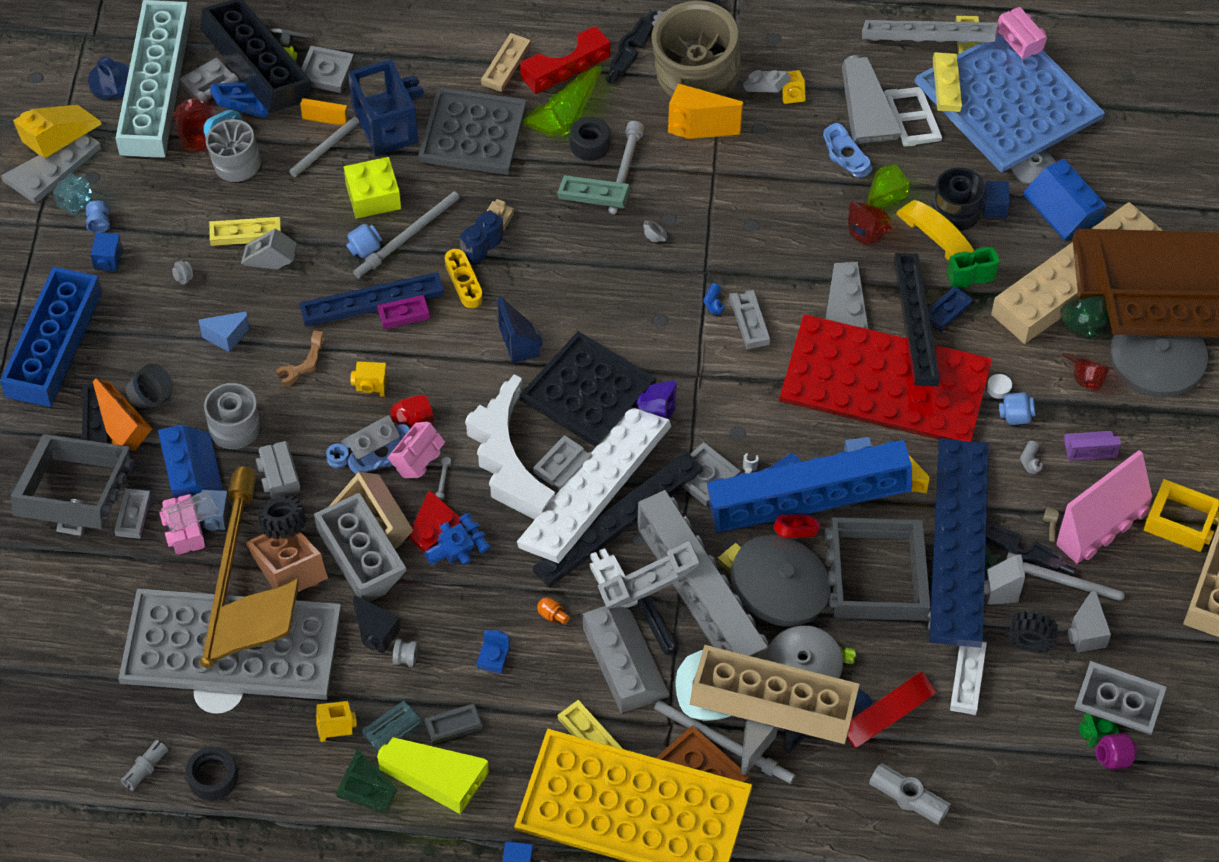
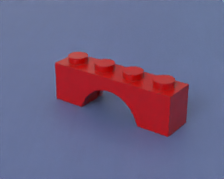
[520,25,610,94]

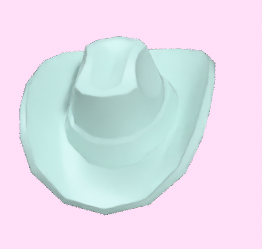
[676,650,731,721]

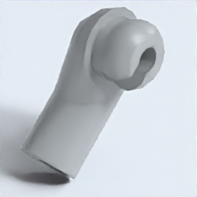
[1020,441,1043,474]

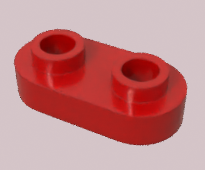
[774,514,820,538]

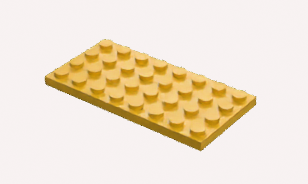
[514,729,752,862]

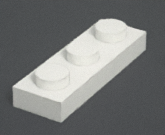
[950,642,987,715]

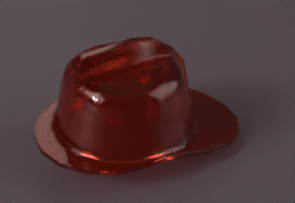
[1061,353,1115,390]

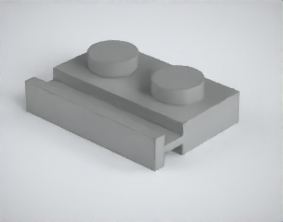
[533,435,592,491]

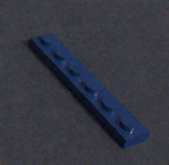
[299,272,445,327]

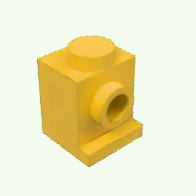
[350,362,387,397]
[316,701,357,742]

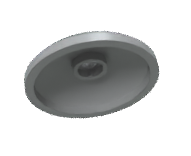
[767,626,843,679]

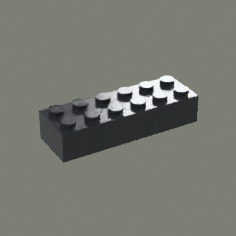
[200,0,311,113]

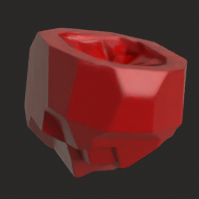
[390,395,434,427]

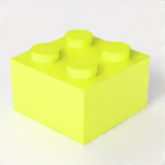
[344,157,401,219]

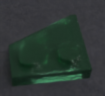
[336,749,397,814]

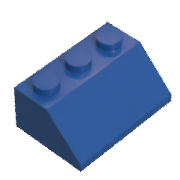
[1023,159,1106,241]
[158,425,223,502]

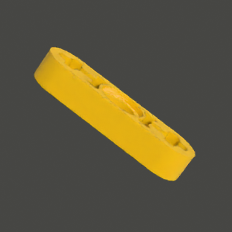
[445,249,483,308]

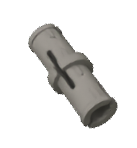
[121,740,168,791]

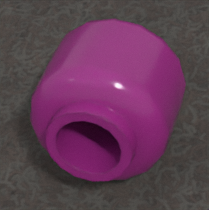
[1096,733,1137,769]

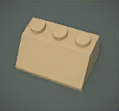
[329,472,413,549]

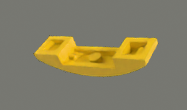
[896,200,975,260]

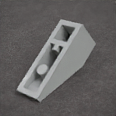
[741,719,779,775]

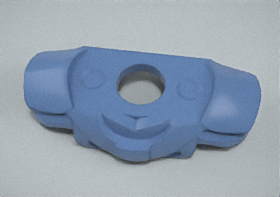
[823,123,872,178]
[348,424,410,474]

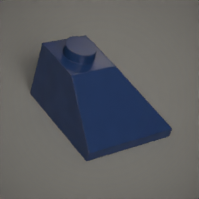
[497,297,543,363]

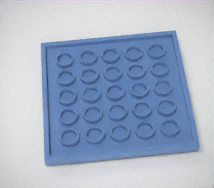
[914,33,1105,173]

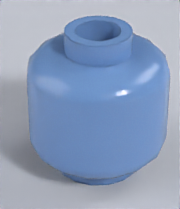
[346,224,382,258]
[999,392,1036,425]

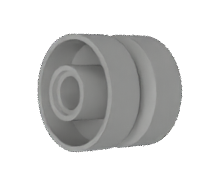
[206,119,262,182]
[204,383,260,449]

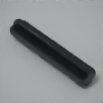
[637,595,677,655]

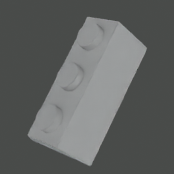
[1074,661,1167,735]

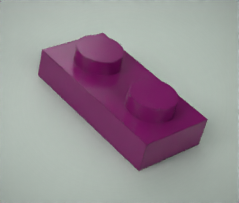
[377,295,430,330]

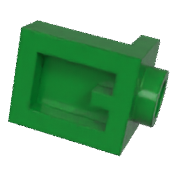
[1079,713,1119,748]

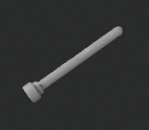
[609,121,645,214]
[1006,552,1125,601]

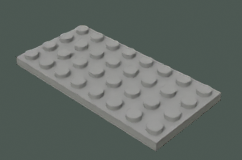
[119,589,341,700]

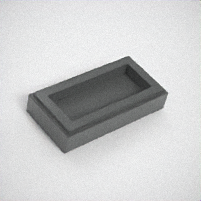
[424,703,483,745]

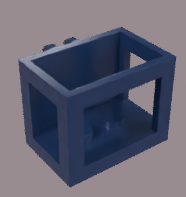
[348,59,424,157]

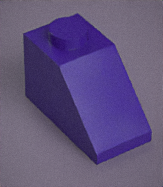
[636,380,677,420]

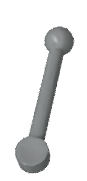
[435,457,451,501]

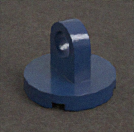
[88,56,129,100]

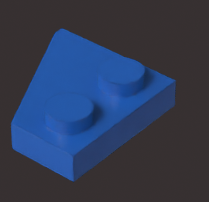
[210,82,269,118]

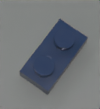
[928,286,973,332]

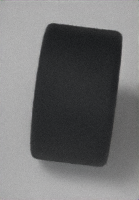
[570,116,611,161]

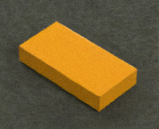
[301,99,348,126]

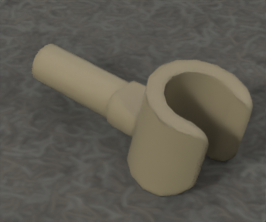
[1043,507,1059,544]

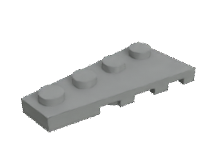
[1,134,101,204]
[826,262,868,329]

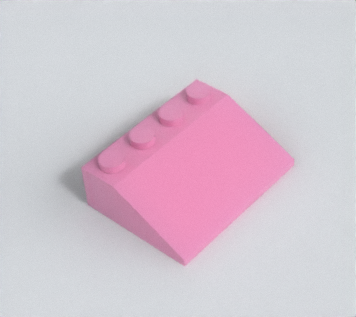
[1056,450,1152,565]

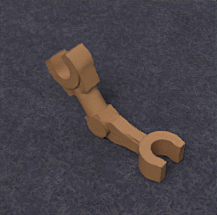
[276,330,325,387]

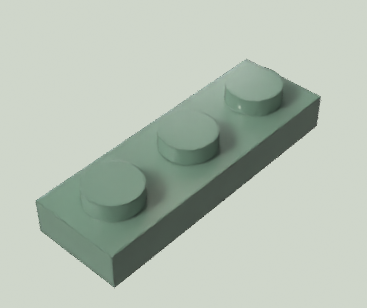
[557,175,631,208]

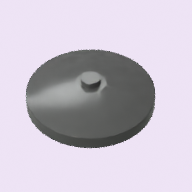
[1110,335,1208,398]
[731,535,831,627]

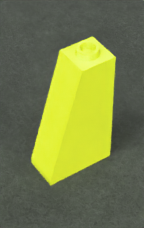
[377,737,489,814]

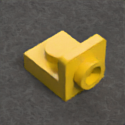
[782,70,805,104]

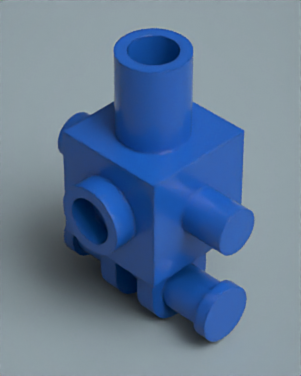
[424,513,491,565]

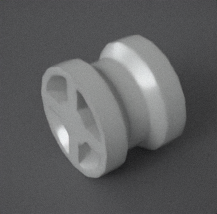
[393,639,418,667]

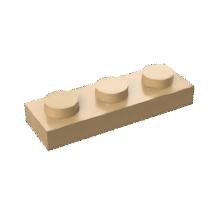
[481,33,531,92]

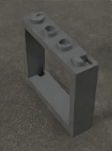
[11,434,134,529]
[825,517,930,621]

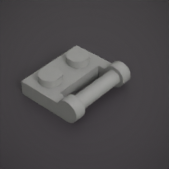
[179,57,240,106]

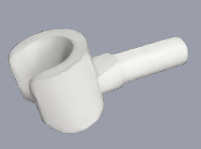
[743,453,758,473]

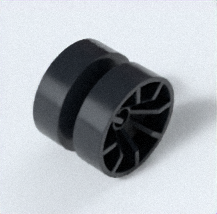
[932,167,985,231]

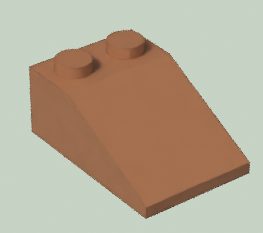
[246,532,328,592]

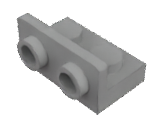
[340,415,400,459]

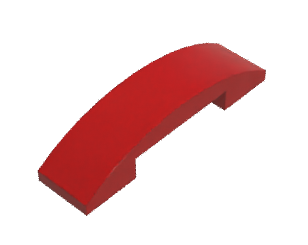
[847,671,936,749]

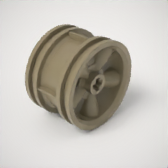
[652,1,741,97]

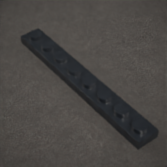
[894,253,940,387]
[532,451,703,588]

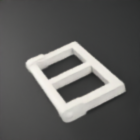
[884,87,942,147]

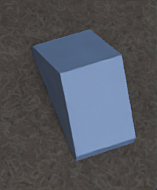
[199,311,249,352]

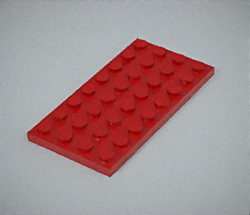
[779,314,992,442]

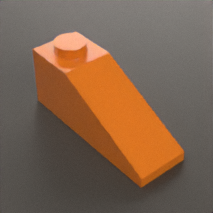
[93,378,152,451]

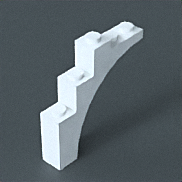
[465,375,555,520]

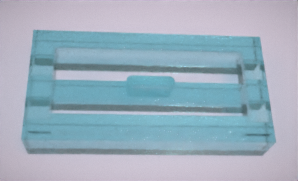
[362,701,420,752]

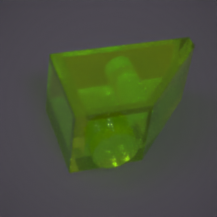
[866,163,910,214]

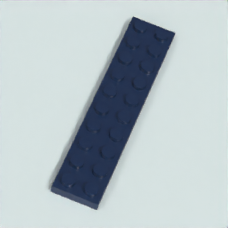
[929,438,989,648]

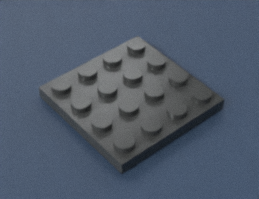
[418,87,526,175]

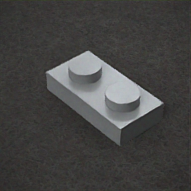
[742,70,791,92]
[114,488,151,539]

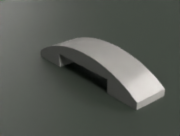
[597,540,700,609]

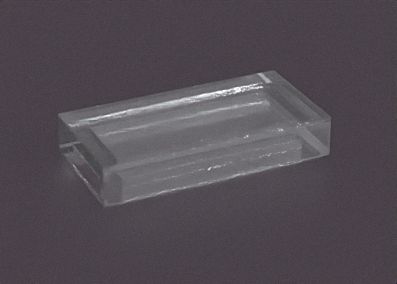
[161,490,218,533]

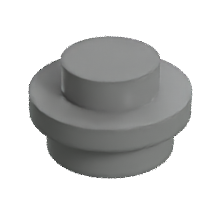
[172,261,193,284]

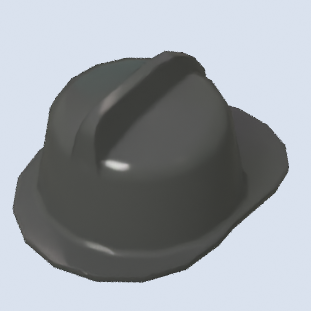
[126,363,173,409]

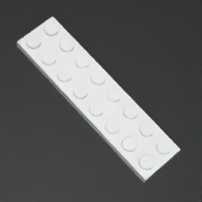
[517,407,671,563]

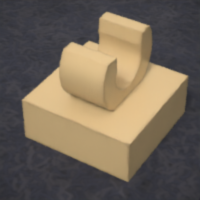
[487,199,514,231]

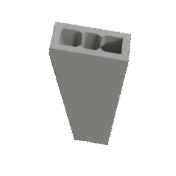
[841,55,901,144]

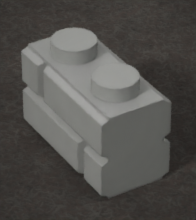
[256,441,301,501]

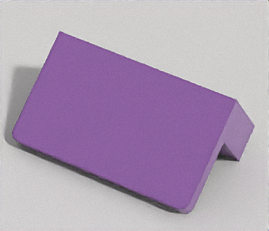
[1064,431,1121,461]

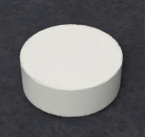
[987,374,1012,399]

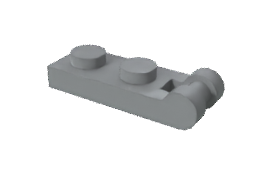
[729,289,770,349]

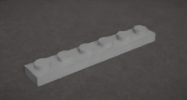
[862,20,999,43]

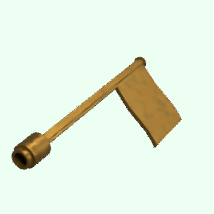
[199,467,299,668]

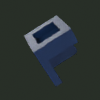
[983,181,1010,218]

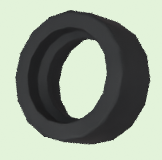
[185,746,238,801]

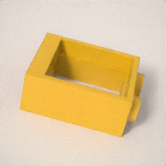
[1143,479,1219,552]

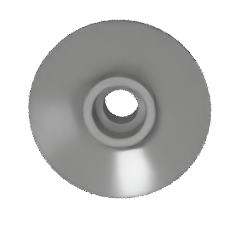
[1011,150,1056,185]

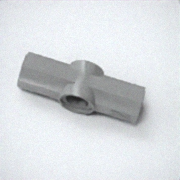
[869,763,951,825]

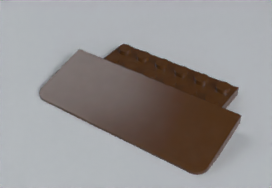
[1073,229,1219,337]

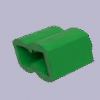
[946,247,1000,288]

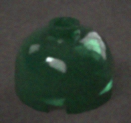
[1060,296,1109,339]

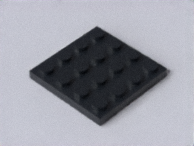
[520,331,656,447]

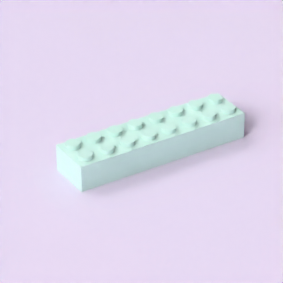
[116,0,191,158]

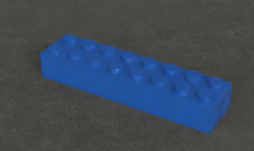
[707,440,912,534]

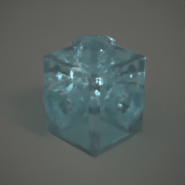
[53,173,92,215]

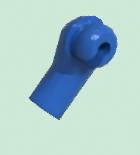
[703,283,725,315]

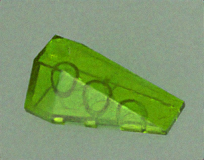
[522,65,602,137]

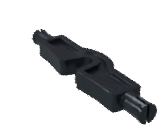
[606,10,657,84]
[986,523,1077,576]

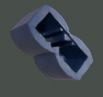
[460,210,503,264]

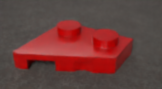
[409,491,463,553]

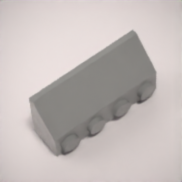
[314,493,406,602]
[583,606,670,714]

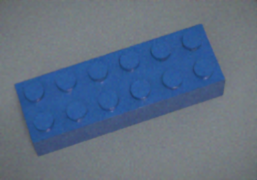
[0,266,102,407]

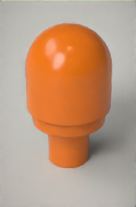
[537,597,570,625]

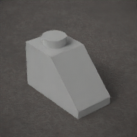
[241,228,297,269]
[984,555,1025,604]
[1068,591,1111,653]

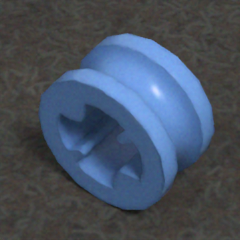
[326,443,349,469]

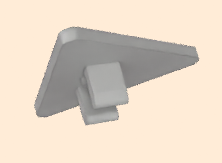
[268,29,313,46]

